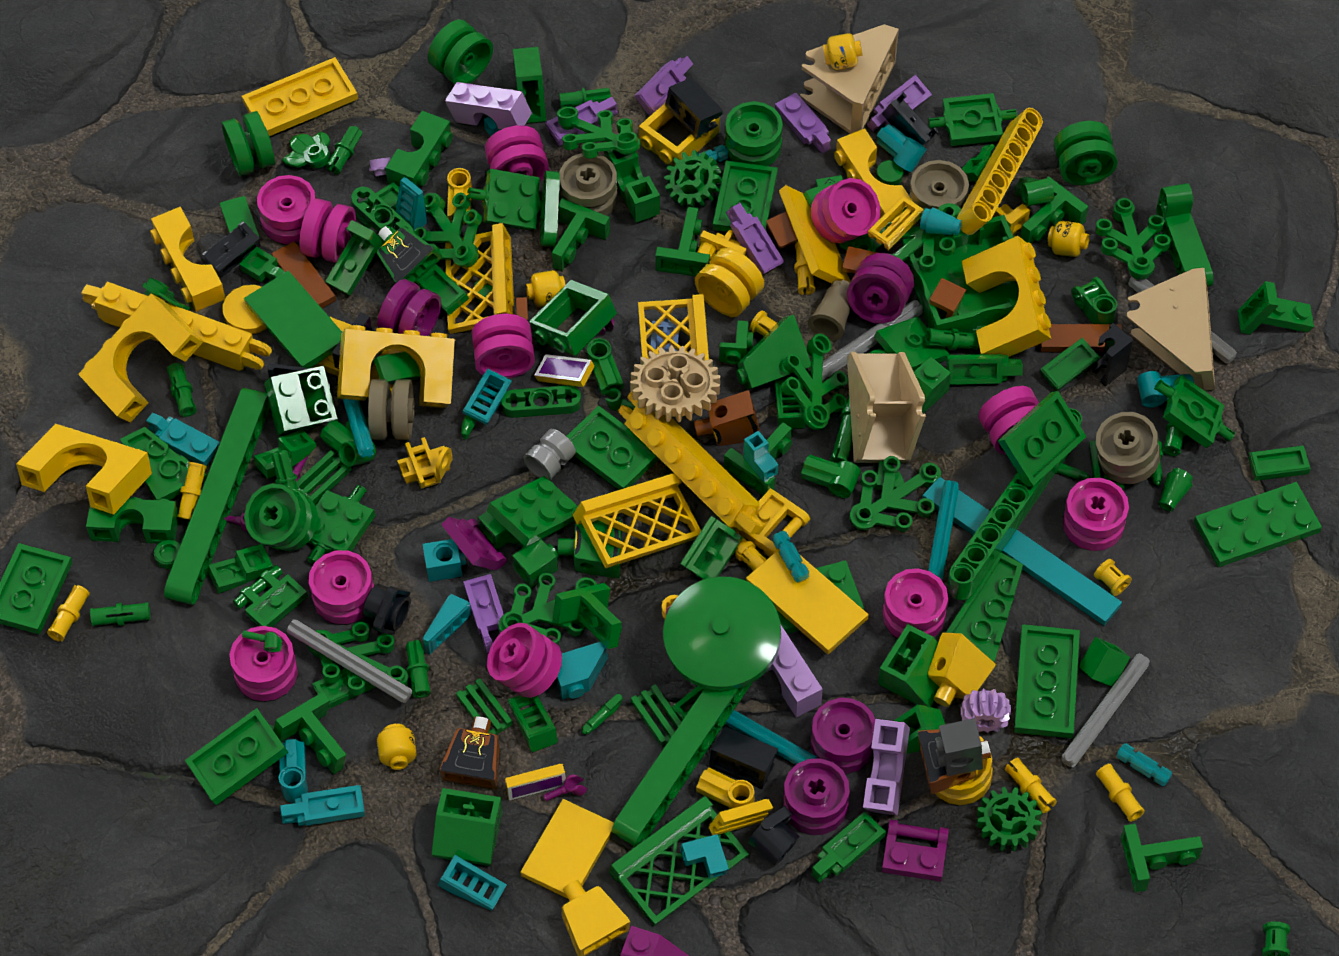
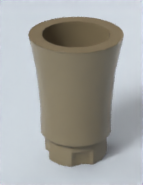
[808,280,851,341]

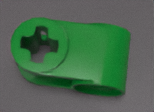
[1071,277,1117,324]

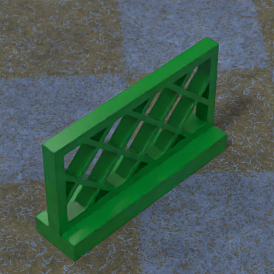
[609,796,749,926]

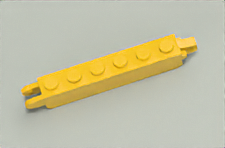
[81,282,272,371]
[618,392,765,535]

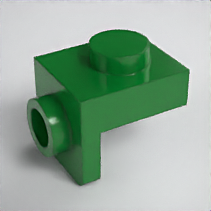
[719,321,753,364]

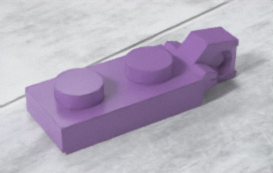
[635,56,693,116]
[866,75,932,132]
[775,93,831,154]
[546,97,618,146]
[726,203,784,275]

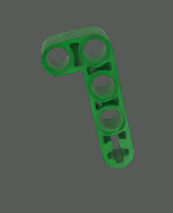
[1156,183,1213,287]

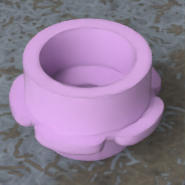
[369,157,391,176]

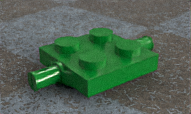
[928,93,1017,146]
[467,169,542,231]
[1154,375,1235,448]
[307,485,376,564]

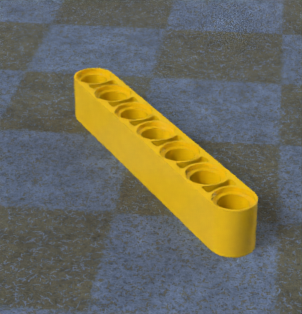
[957,108,1043,235]

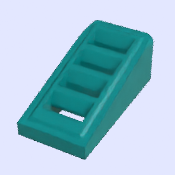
[396,177,427,231]
[462,368,512,425]
[423,594,471,655]
[437,855,507,911]

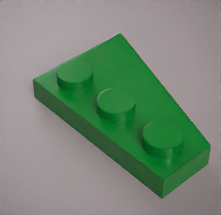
[120,427,207,500]

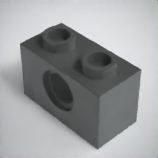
[935,718,983,777]

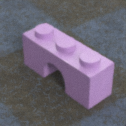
[445,82,532,129]
[767,624,823,717]
[863,719,910,816]

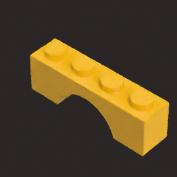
[834,128,913,222]
[150,206,225,312]

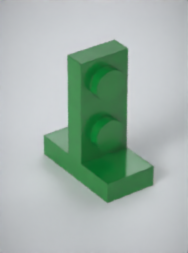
[1020,176,1089,244]
[552,198,610,272]
[655,207,710,277]
[325,220,384,296]
[1237,281,1314,335]
[724,423,792,496]
[553,583,622,649]
[273,692,346,774]
[1120,824,1203,892]

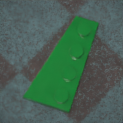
[946,553,1023,663]

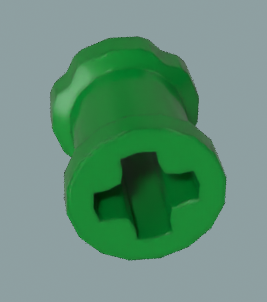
[1262,921,1290,956]

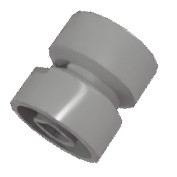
[523,429,576,480]

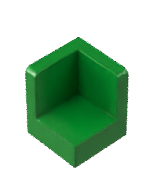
[1079,637,1130,687]

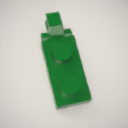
[946,354,1023,385]
[811,812,886,883]

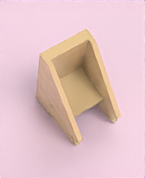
[800,24,899,134]
[1127,268,1215,391]
[847,352,926,463]

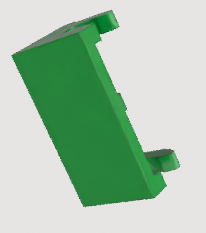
[680,516,743,580]

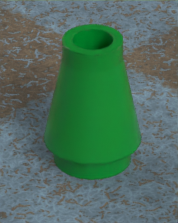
[1158,468,1193,512]

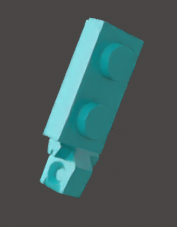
[146,412,220,466]
[280,785,365,826]

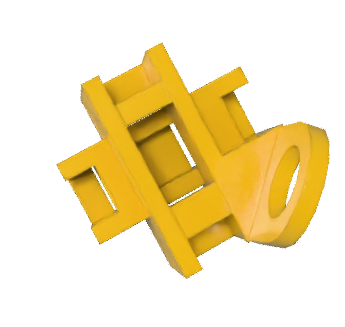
[397,437,453,489]

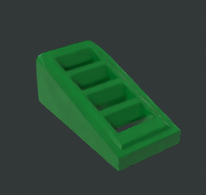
[775,379,806,429]
[508,695,558,752]

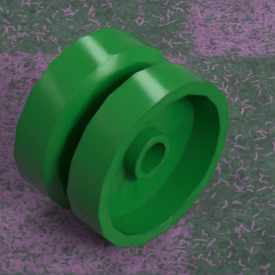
[427,19,493,84]
[725,101,783,166]
[221,111,276,177]
[1053,121,1118,186]
[244,483,318,551]

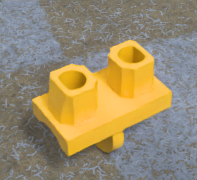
[697,230,746,260]

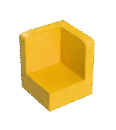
[992,203,1030,236]

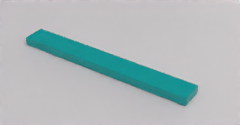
[922,477,1122,626]

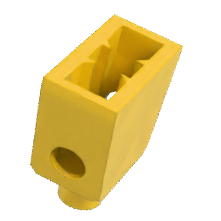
[928,633,996,707]
[561,880,630,956]

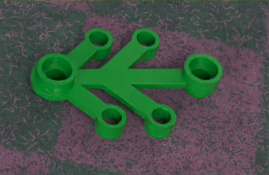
[557,107,640,159]
[414,193,482,267]
[1095,198,1171,280]
[883,203,961,272]
[781,334,848,430]
[850,456,941,532]
[498,573,597,645]
[307,622,408,695]

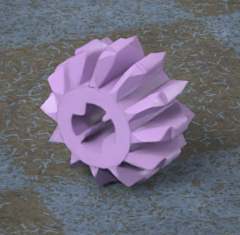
[961,688,1011,733]

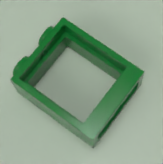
[529,280,617,356]

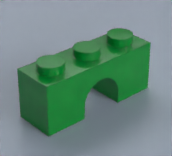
[385,111,453,188]
[604,150,660,223]
[86,497,179,544]
[478,512,558,588]

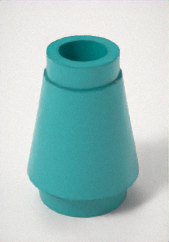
[920,207,962,236]

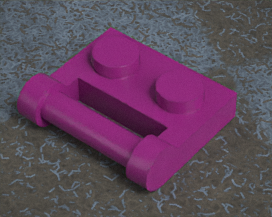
[441,517,507,570]
[882,819,949,882]

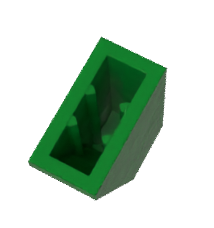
[513,47,546,123]
[736,314,811,389]

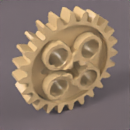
[630,345,720,422]

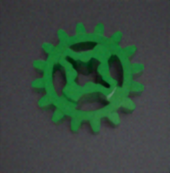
[664,150,722,208]
[976,787,1042,852]

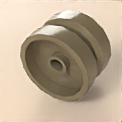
[559,153,618,216]
[909,160,969,223]
[368,379,415,441]
[1096,412,1160,484]

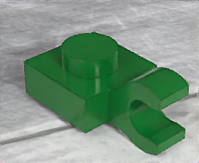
[962,144,995,182]
[239,247,285,282]

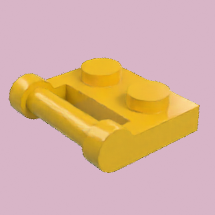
[736,488,810,557]

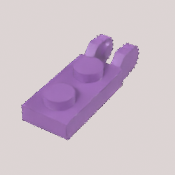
[463,574,504,653]

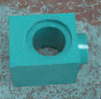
[423,539,466,582]

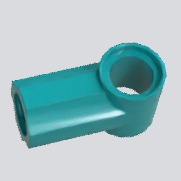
[876,124,927,172]
[1137,371,1195,408]
[279,739,308,803]

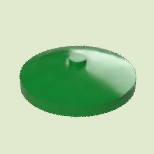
[663,577,781,691]

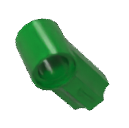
[1014,177,1054,207]
[587,338,624,396]
[320,420,376,467]
[801,454,861,498]

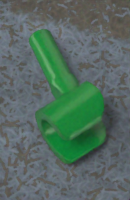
[605,388,635,410]
[242,630,282,653]

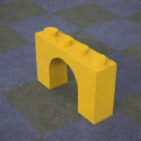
[962,236,1051,357]
[78,293,204,423]
[337,325,455,408]
[16,424,152,515]

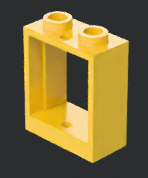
[639,103,720,167]

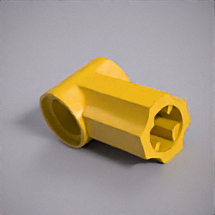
[447,168,472,225]
[696,767,755,809]

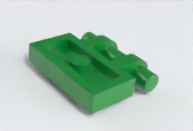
[233,565,308,627]

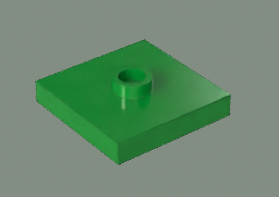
[874,316,949,372]

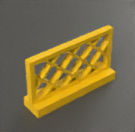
[445,223,515,334]
[638,294,709,361]
[573,473,701,568]

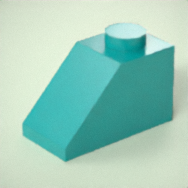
[555,642,608,700]

